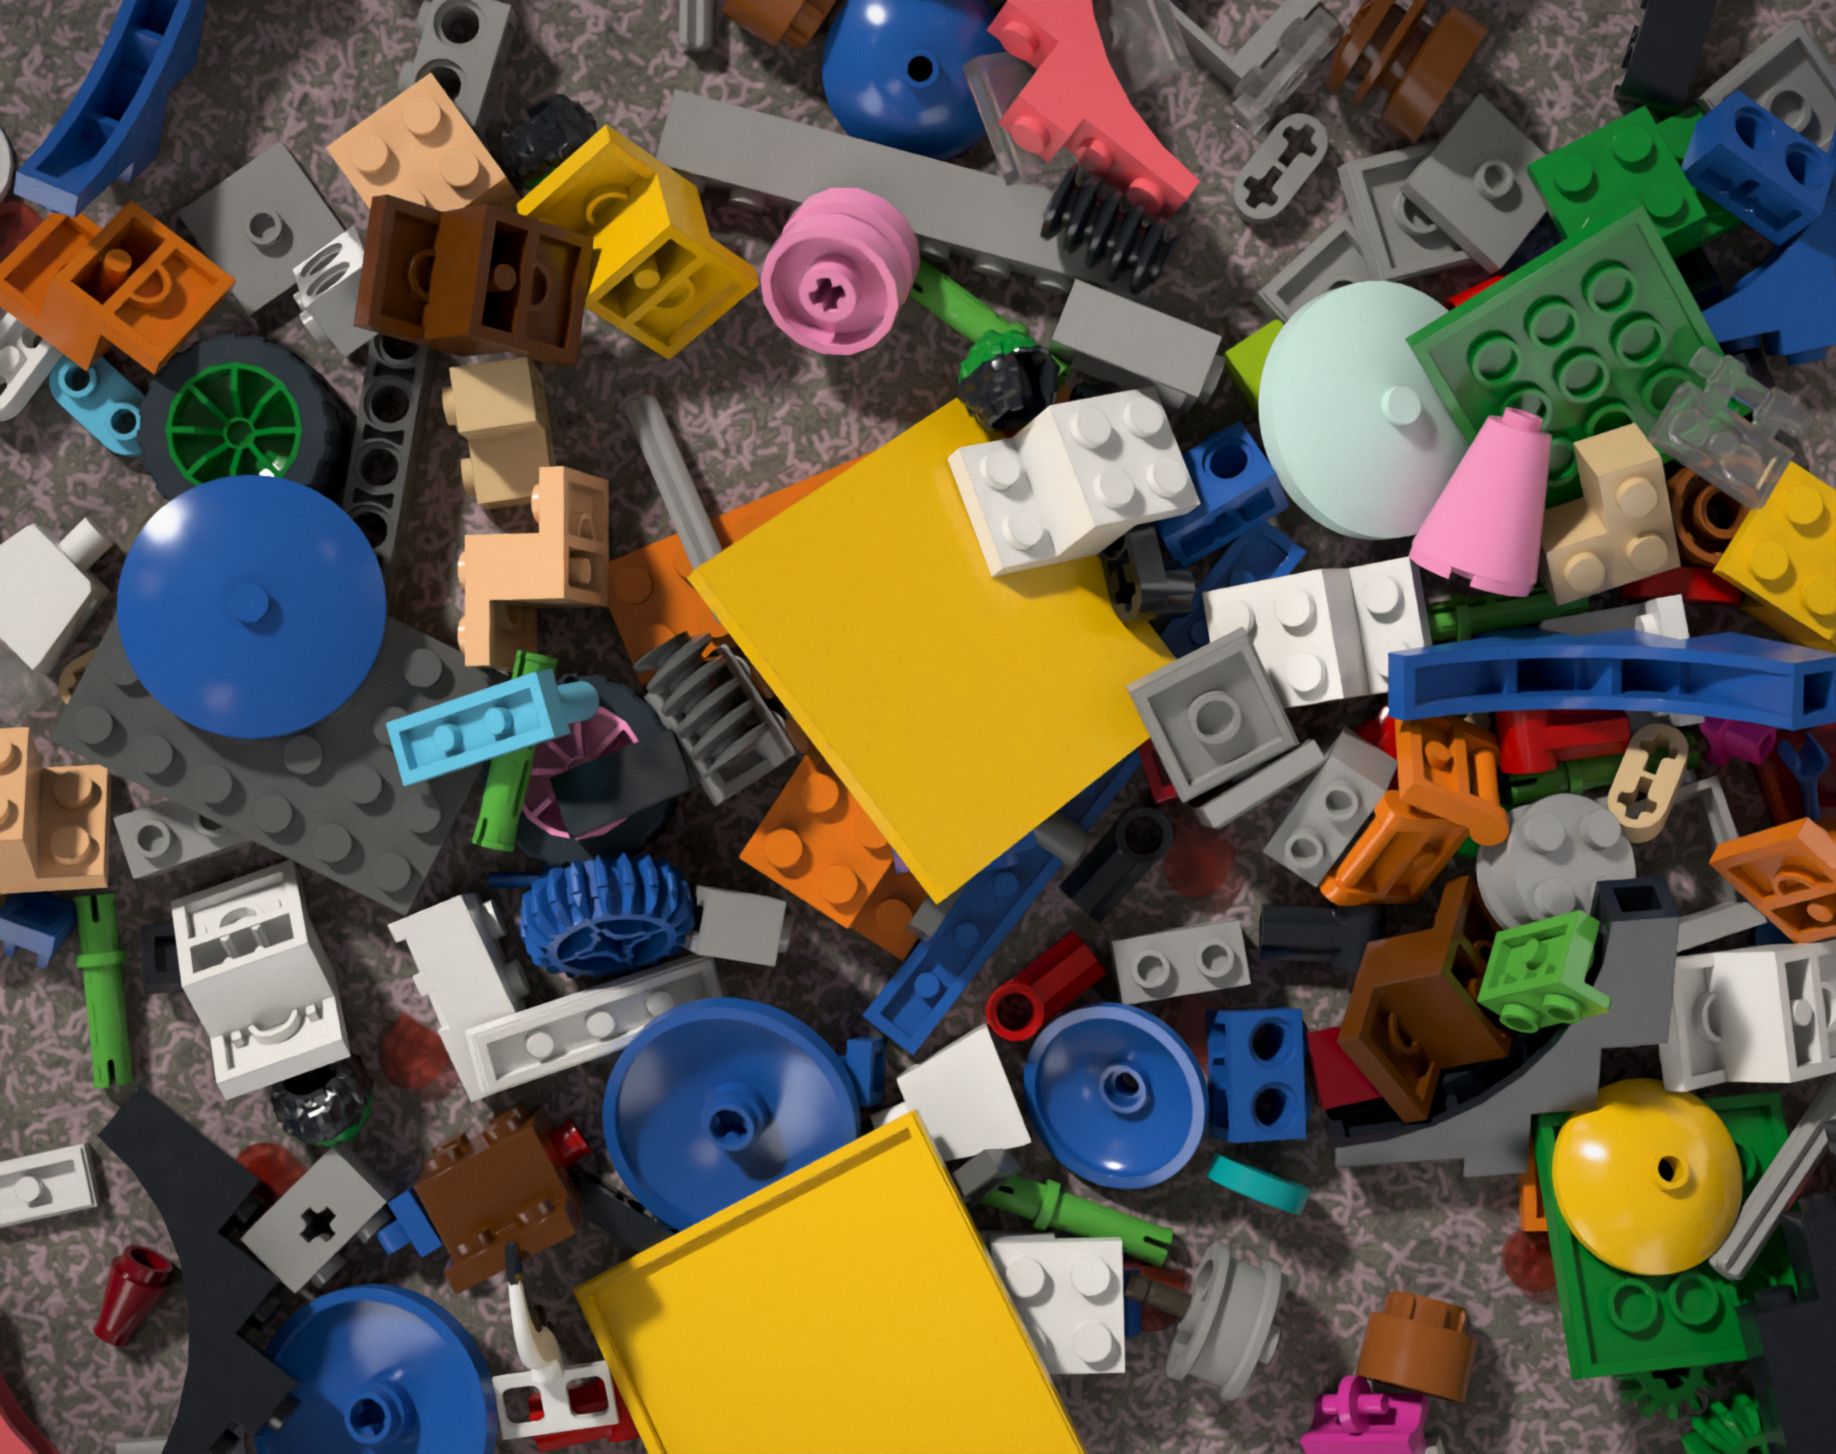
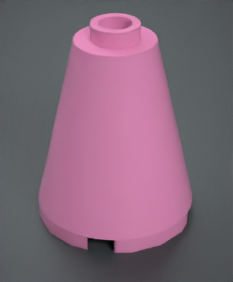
[1409,407,1552,597]

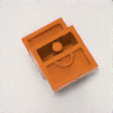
[0,200,236,375]
[738,754,928,961]
[1708,815,1836,944]

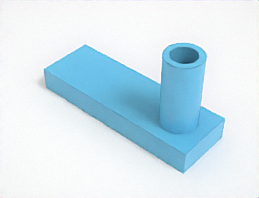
[386,669,599,786]

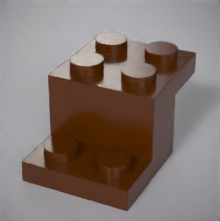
[353,194,594,367]
[1337,875,1515,1123]
[414,1102,585,1295]

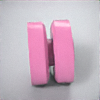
[760,188,920,355]

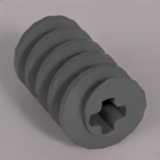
[633,631,771,778]

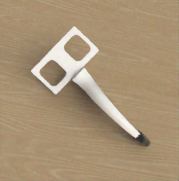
[492,1240,619,1440]

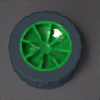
[137,333,351,501]

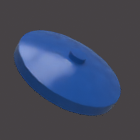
[117,475,387,740]
[602,997,861,1231]
[253,1284,498,1454]

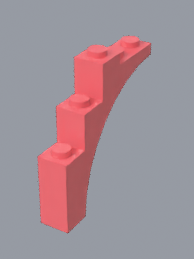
[987,0,1200,220]

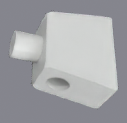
[0,517,114,673]
[870,1024,1031,1162]

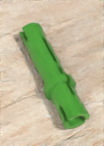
[909,256,1072,391]
[1426,583,1589,642]
[471,649,559,852]
[1501,730,1700,806]
[73,892,136,1088]
[979,1174,1173,1268]

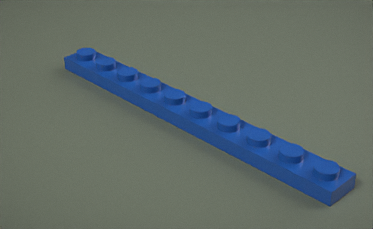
[862,520,1306,1056]

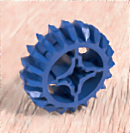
[519,852,696,980]

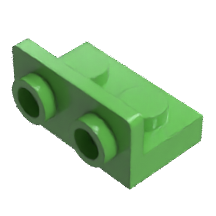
[1477,910,1612,1033]

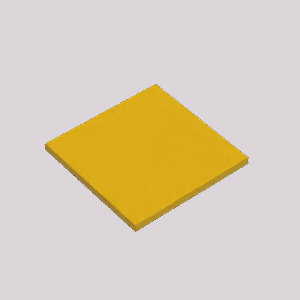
[687,397,1177,905]
[572,1110,1088,1454]

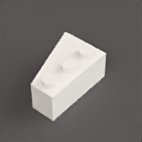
[388,892,531,1103]

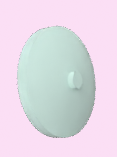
[1258,281,1469,540]

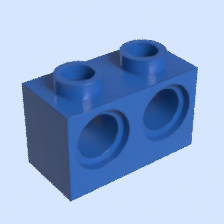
[1681,89,1836,246]
[1153,421,1289,568]
[1206,1006,1312,1143]

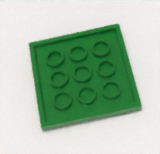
[1405,197,1754,510]
[1531,1091,1800,1380]

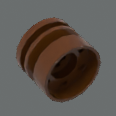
[1323,0,1490,143]

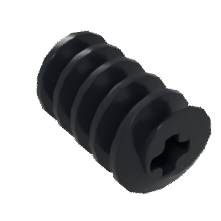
[1040,162,1187,296]

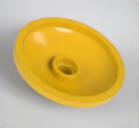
[1552,1078,1743,1276]

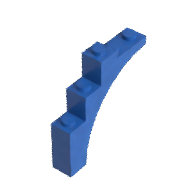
[14,0,206,218]
[1699,123,1836,366]
[1388,625,1836,731]

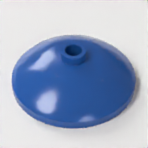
[822,0,1012,161]
[1023,1002,1209,1189]

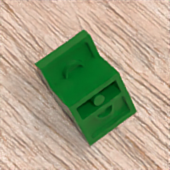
[1527,104,1746,260]

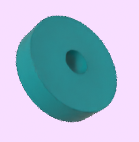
[1205,1151,1311,1215]

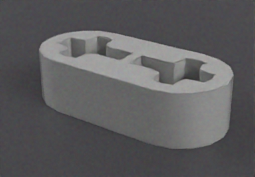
[1230,113,1328,225]

